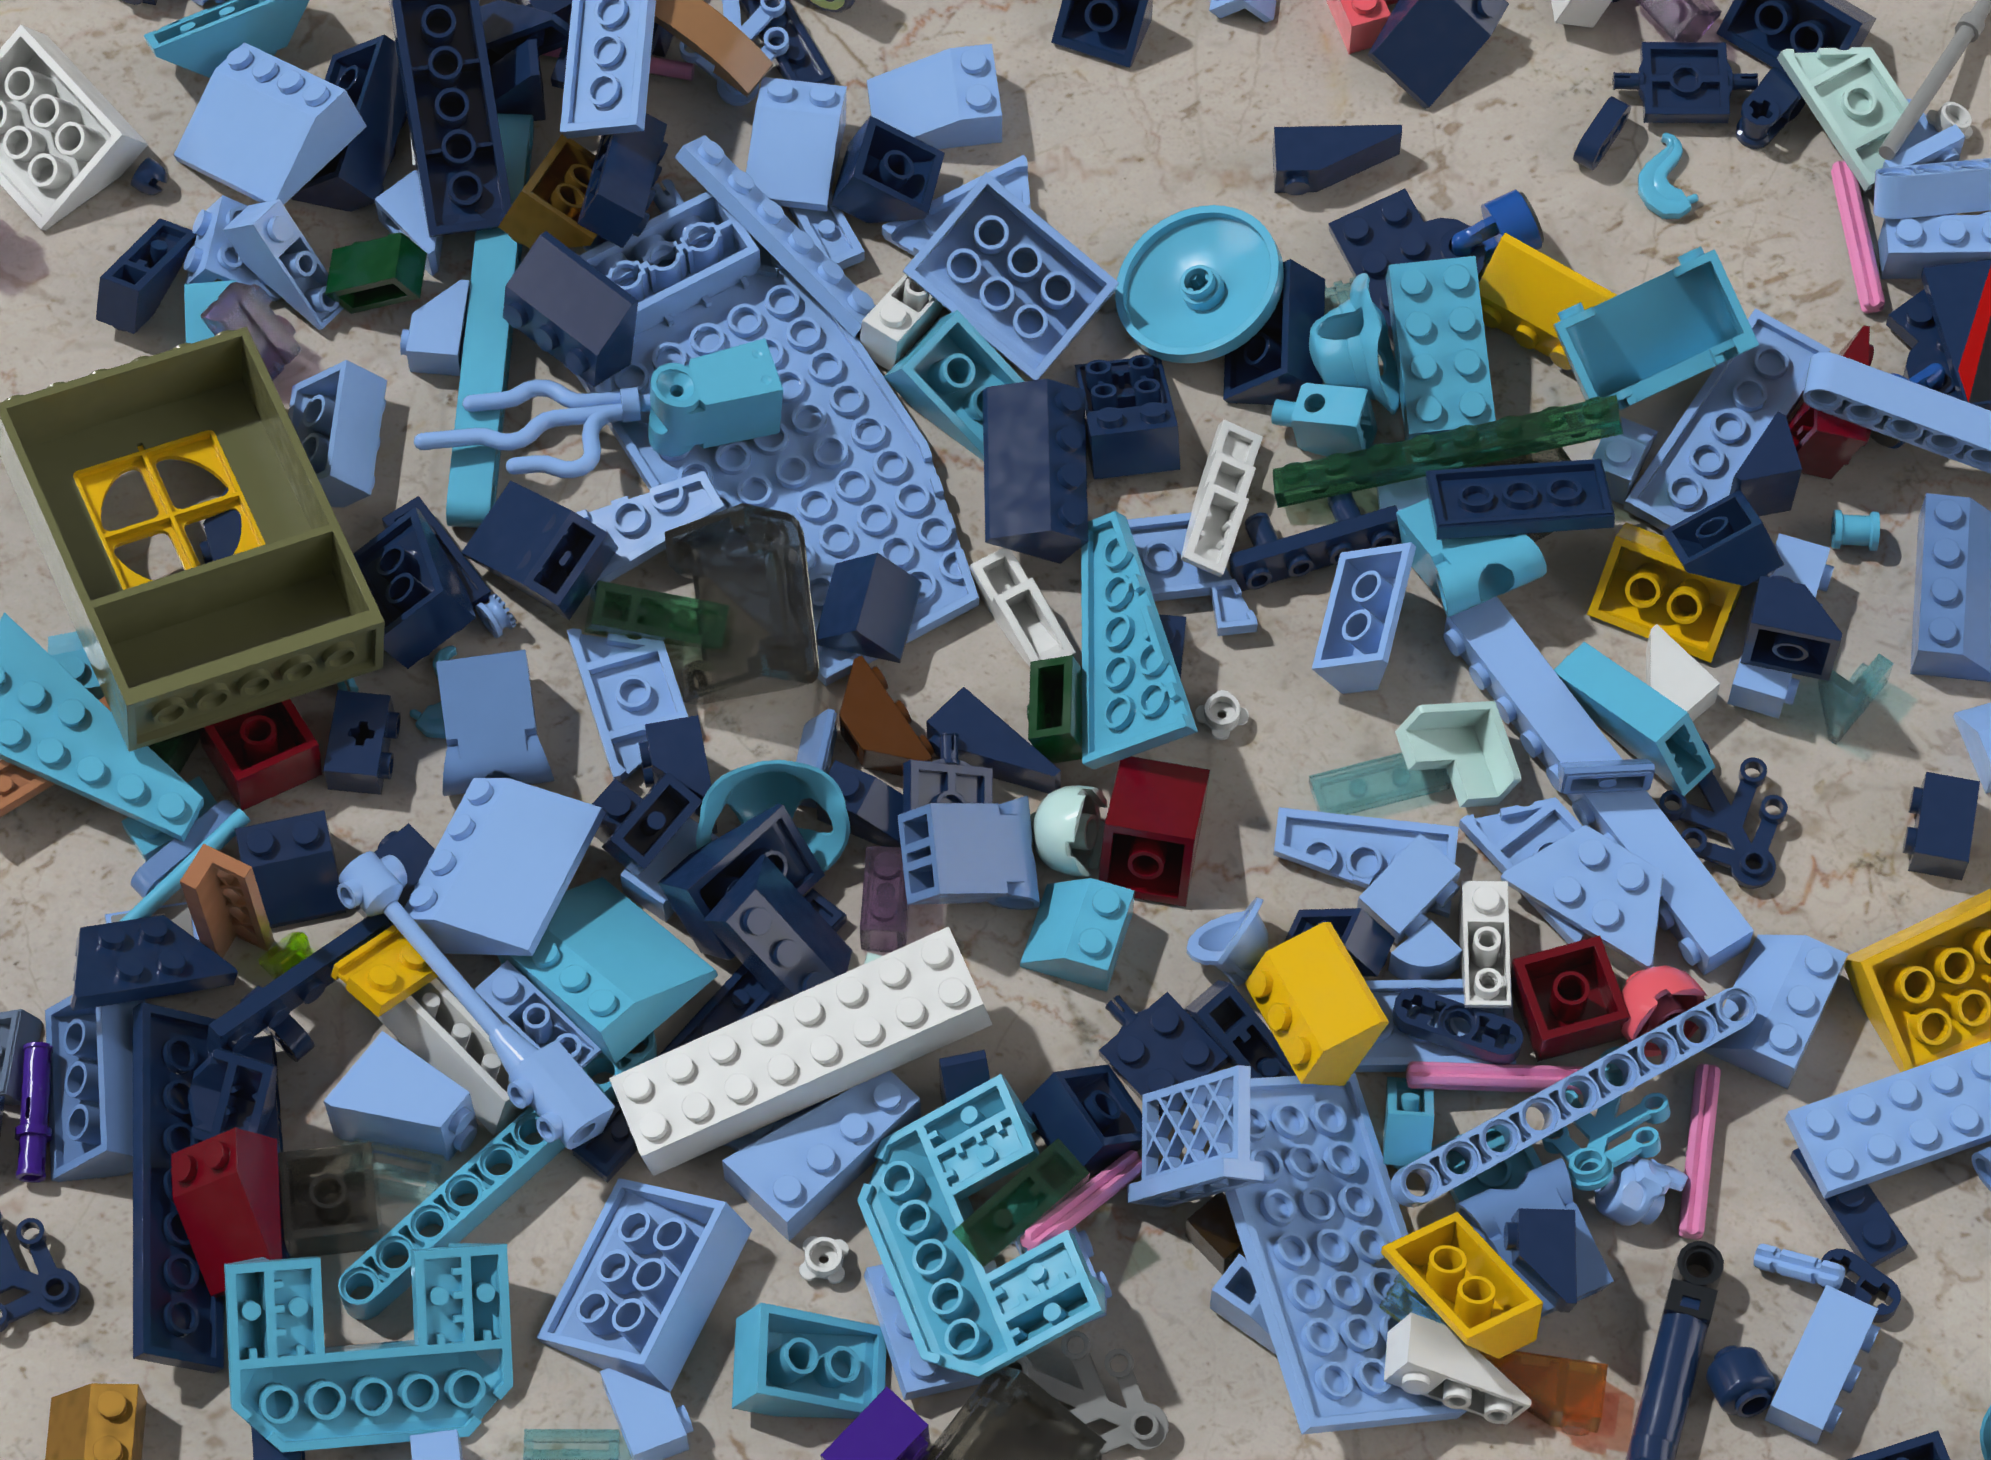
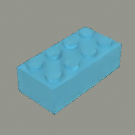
[1386,256,1496,442]

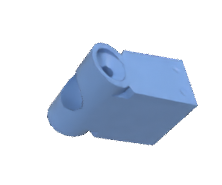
[436,650,555,796]
[897,796,1040,910]
[1455,1158,1614,1318]

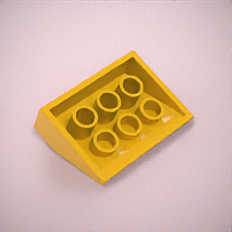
[1844,888,1991,1072]

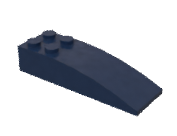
[389,0,512,237]

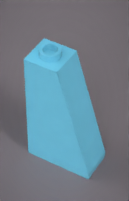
[1554,642,1716,797]

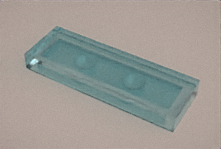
[1308,752,1451,815]

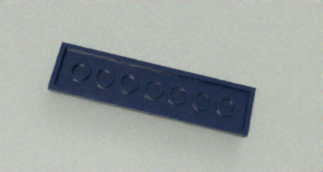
[133,1002,224,1374]

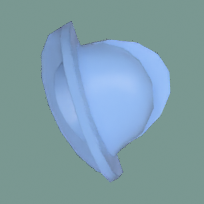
[1187,897,1269,986]

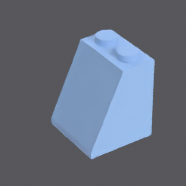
[324,1031,478,1161]

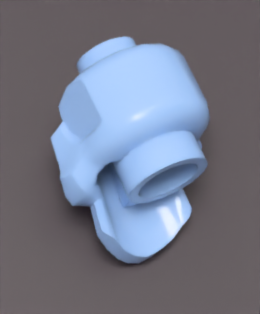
[1594,1156,1688,1226]

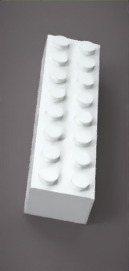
[609,927,993,1176]

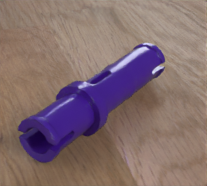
[14,1042,53,1183]

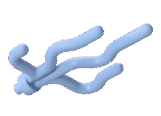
[414,365,651,478]

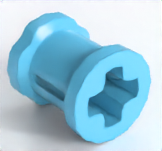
[1831,510,1880,551]

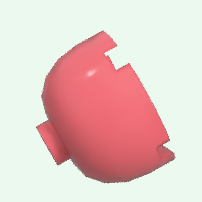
[1621,965,1707,1057]

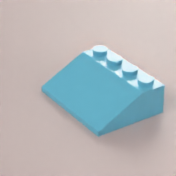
[497,877,718,1064]

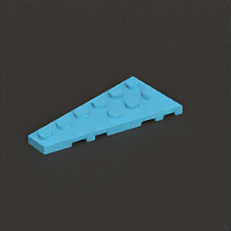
[1081,511,1198,770]
[0,612,205,842]

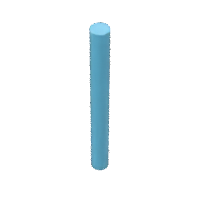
[120,808,251,921]

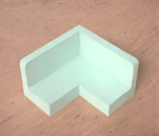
[1395,701,1522,808]

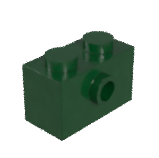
[325,233,427,314]
[1027,655,1082,764]

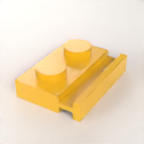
[331,924,438,1017]

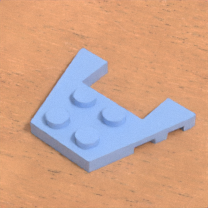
[1127,512,1258,636]

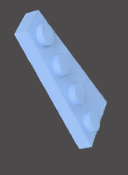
[575,471,728,596]
[1274,807,1459,918]

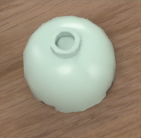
[1030,785,1107,877]

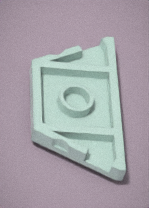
[1777,47,1909,192]

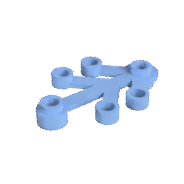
[679,0,789,106]

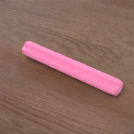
[1831,161,1885,314]
[1406,1061,1583,1094]
[1678,1064,1721,1240]
[1020,1150,1142,1251]

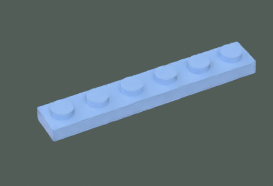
[674,135,876,337]

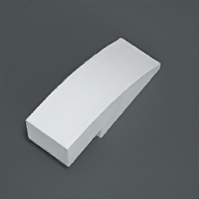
[969,548,1076,667]

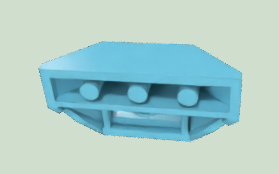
[144,0,310,78]

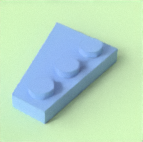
[864,1264,996,1401]

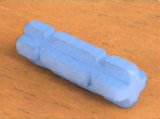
[1753,1243,1845,1289]

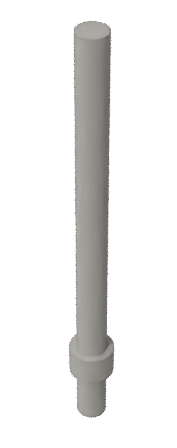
[1879,0,1991,160]

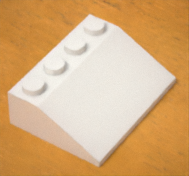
[0,25,148,231]

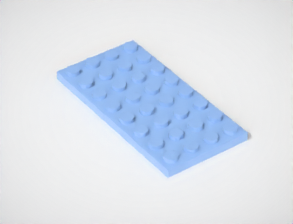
[1204,1072,1467,1435]

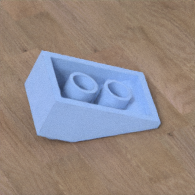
[867,44,1002,149]
[746,77,847,211]

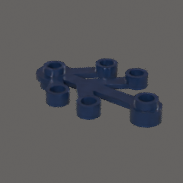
[1658,740,1788,889]
[0,1212,81,1332]

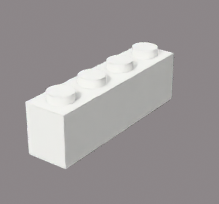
[375,978,530,1136]

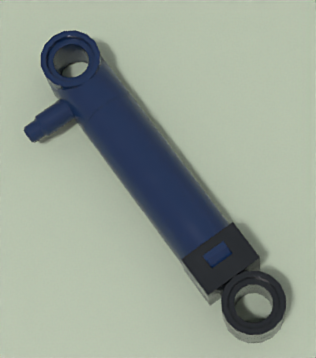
[1626,1241,1724,1460]

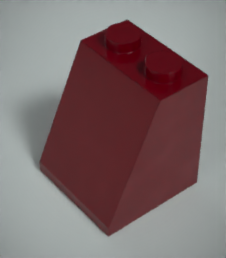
[1098,756,1210,907]

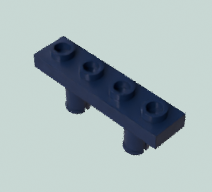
[1229,488,1402,592]

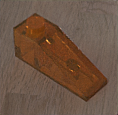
[1478,1350,1608,1436]

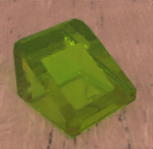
[258,932,312,980]

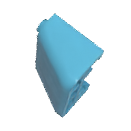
[1553,246,1759,422]

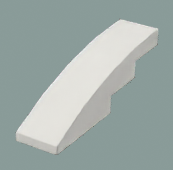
[1181,420,1263,577]

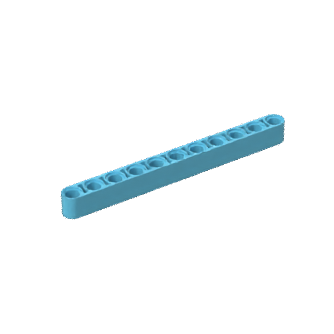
[446,113,534,528]

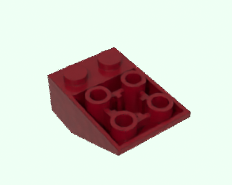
[1788,325,1874,480]

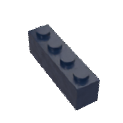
[577,113,668,248]

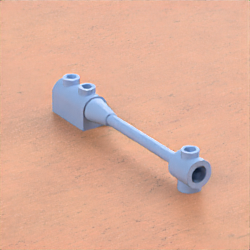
[337,851,615,1149]

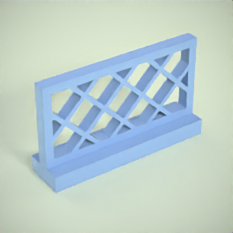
[1127,1065,1264,1207]

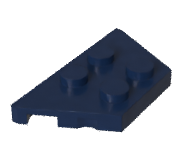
[70,915,238,1011]

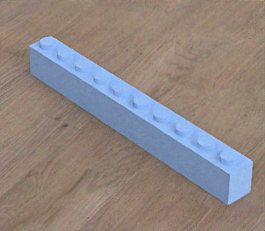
[1443,596,1754,976]

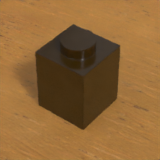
[1185,1192,1245,1275]

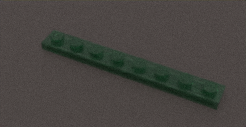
[1273,395,1623,508]

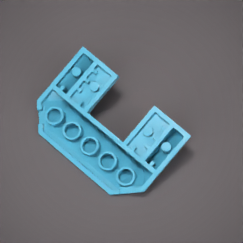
[857,1074,1105,1379]
[224,1243,513,1453]

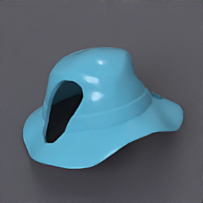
[1309,273,1400,415]
[696,760,850,872]

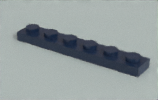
[207,882,418,1053]

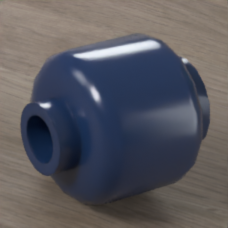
[1706,1345,1776,1418]

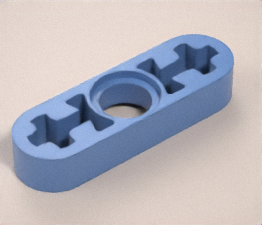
[131,800,237,898]

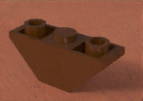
[839,655,935,776]

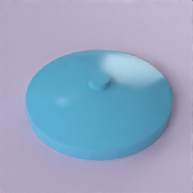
[1115,205,1284,363]

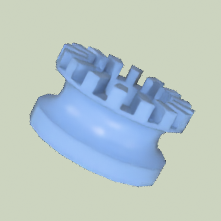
[475,593,516,638]

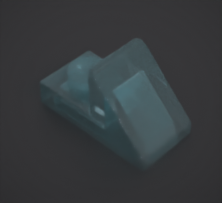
[1818,653,1894,745]

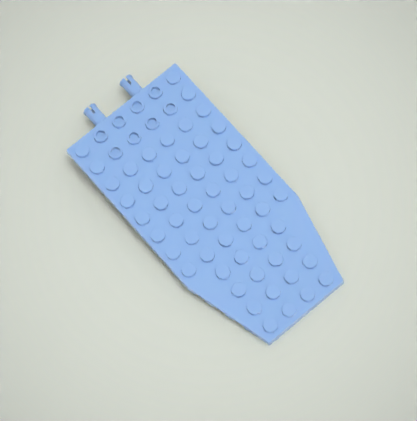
[576,179,979,686]

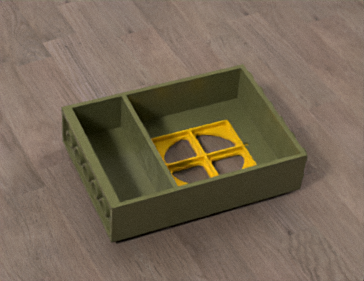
[0,327,385,752]

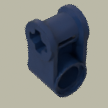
[1736,67,1806,149]

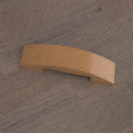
[654,0,773,97]

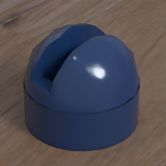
[131,157,168,195]

